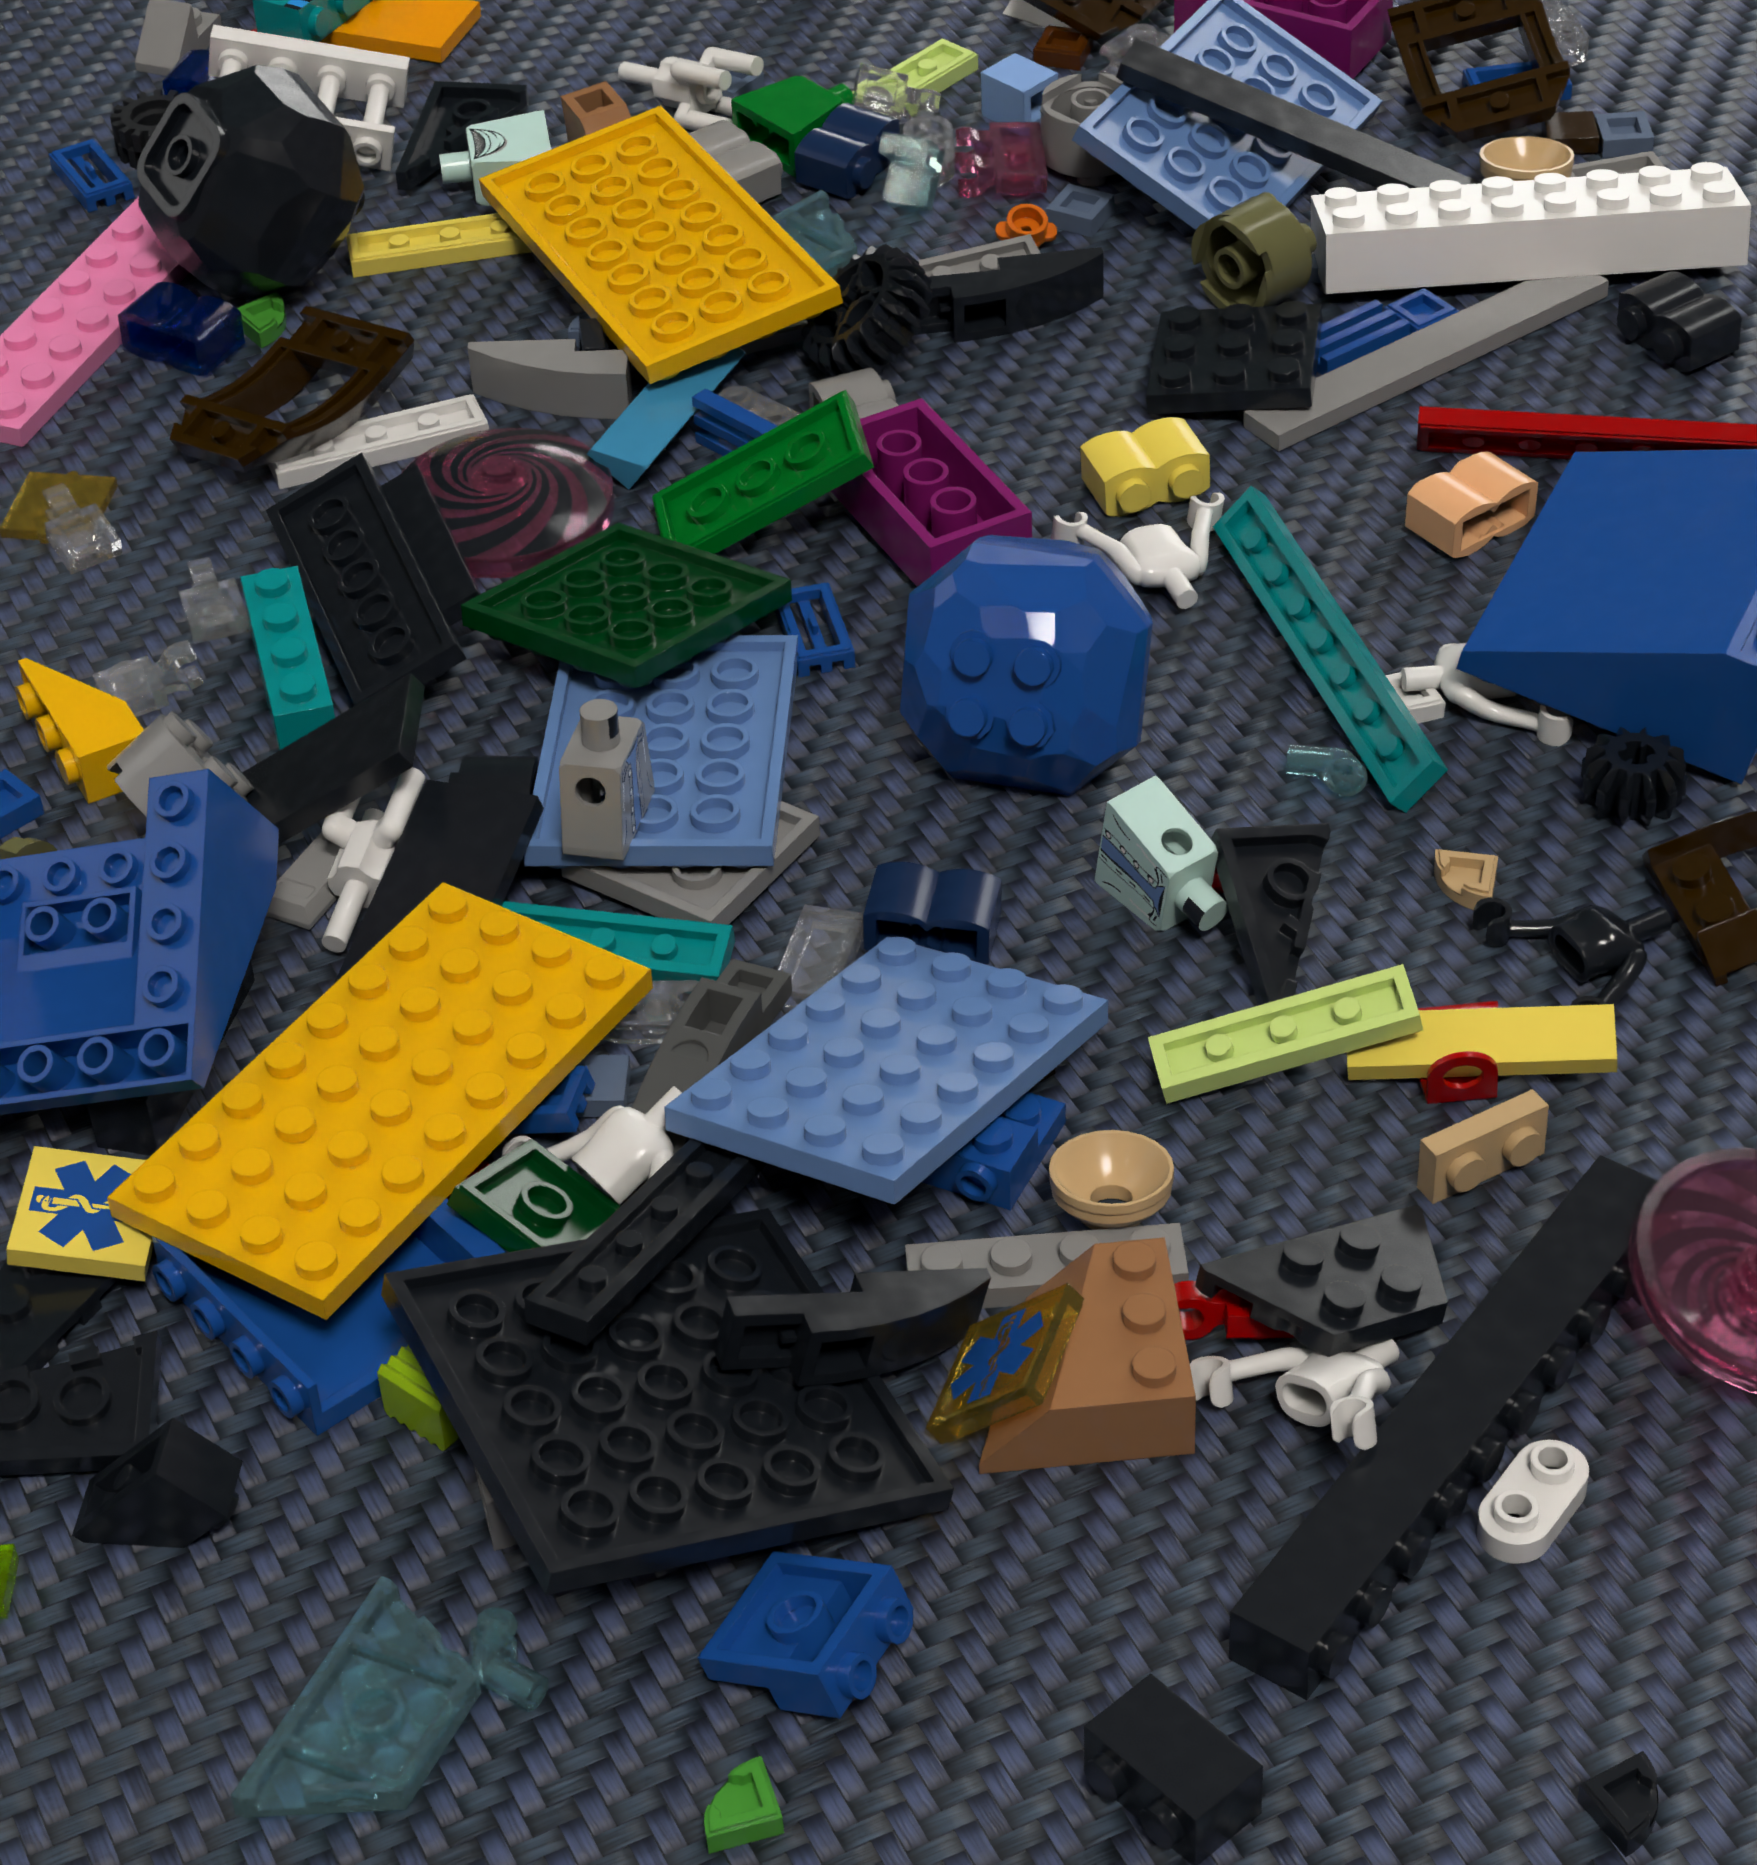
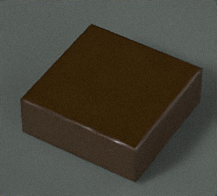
[1541,111,1599,155]

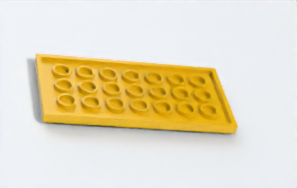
[479,105,843,384]
[107,882,653,1320]

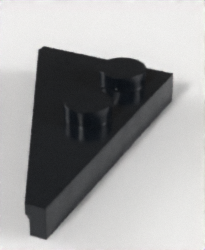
[395,81,528,190]
[1211,823,1331,1005]

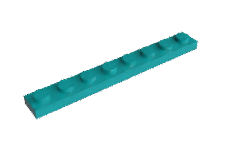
[1213,486,1448,813]

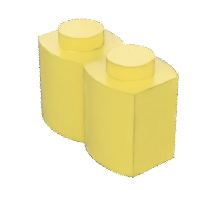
[1080,417,1210,517]

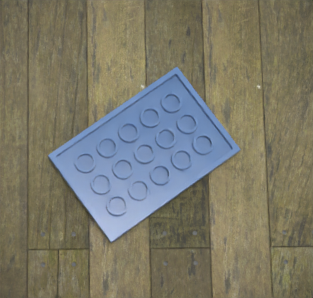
[1072,0,1383,230]
[523,635,798,869]
[664,936,1108,1205]

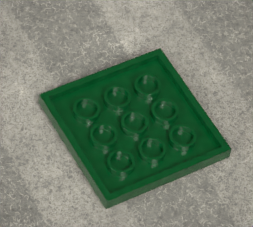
[461,522,792,688]

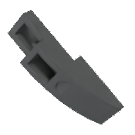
[632,959,792,1154]

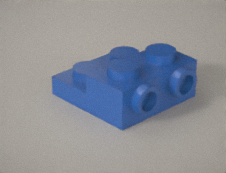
[922,1092,1066,1211]
[697,1551,914,1719]

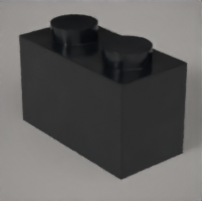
[1084,1673,1263,1865]

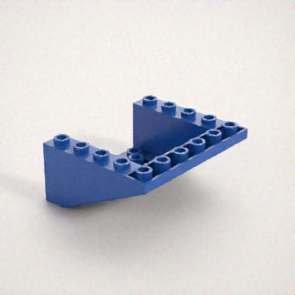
[1456,449,1757,785]
[0,769,279,1115]

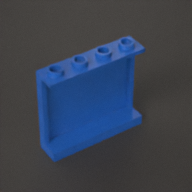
[152,1198,507,1436]

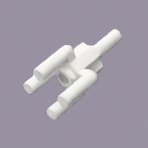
[618,47,764,131]
[322,767,425,952]

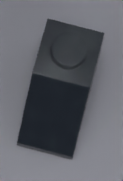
[72,1418,243,1548]

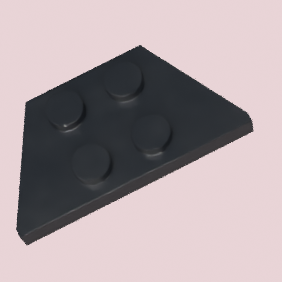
[1195,1205,1448,1357]

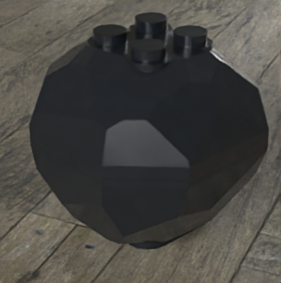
[137,65,365,300]

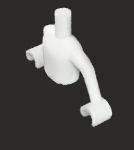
[1051,492,1225,609]
[1401,643,1573,746]
[502,1086,682,1205]
[1190,1339,1399,1450]

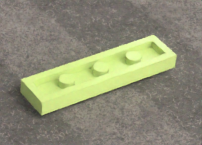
[1148,964,1423,1104]

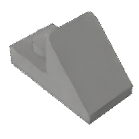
[135,0,222,78]

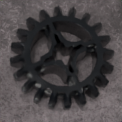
[801,244,934,377]

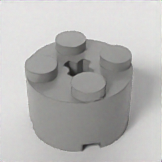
[1040,73,1123,187]
[107,711,254,817]

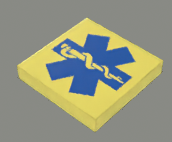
[6,1146,154,1282]

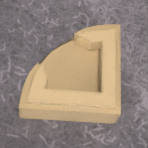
[1434,849,1498,910]

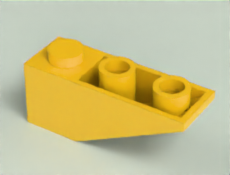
[15,658,144,804]

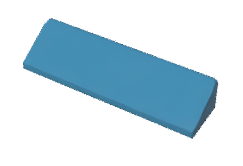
[587,348,746,490]

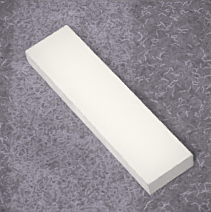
[268,394,490,490]

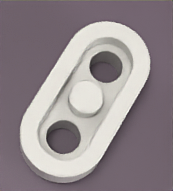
[1477,1440,1589,1564]

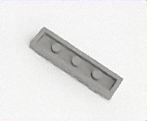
[905,1223,1189,1309]

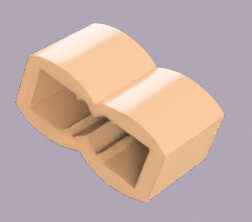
[1405,452,1538,558]

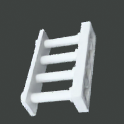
[208,24,410,171]

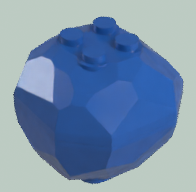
[900,535,1153,796]

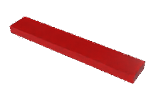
[1417,406,1757,459]

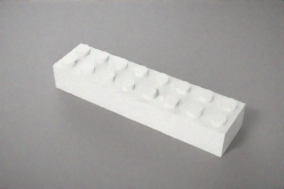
[1311,162,1751,294]

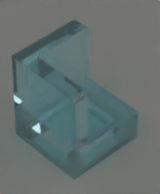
[878,132,945,211]

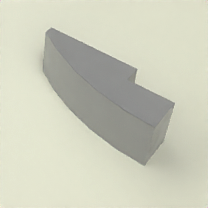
[467,339,633,419]

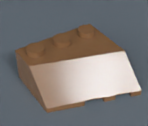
[979,1237,1196,1474]

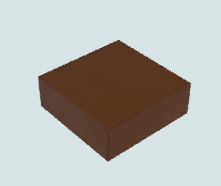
[1033,25,1093,71]

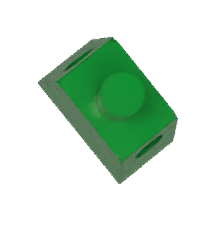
[731,76,855,178]

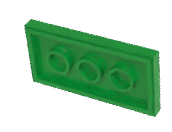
[652,390,874,554]

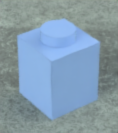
[981,53,1058,136]

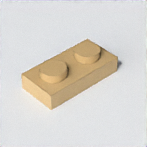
[1417,1089,1549,1204]

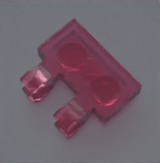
[954,122,1048,198]

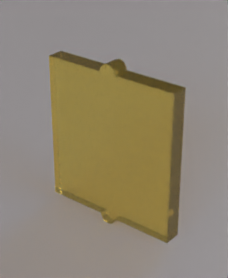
[0,471,118,544]

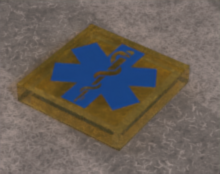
[926,1283,1084,1444]

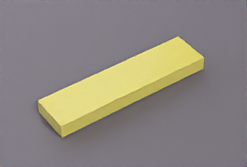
[346,213,532,278]
[1347,1004,1617,1080]

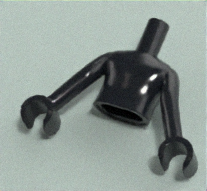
[1472,897,1672,1008]

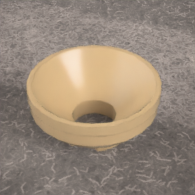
[1479,136,1574,181]
[1049,1130,1174,1230]

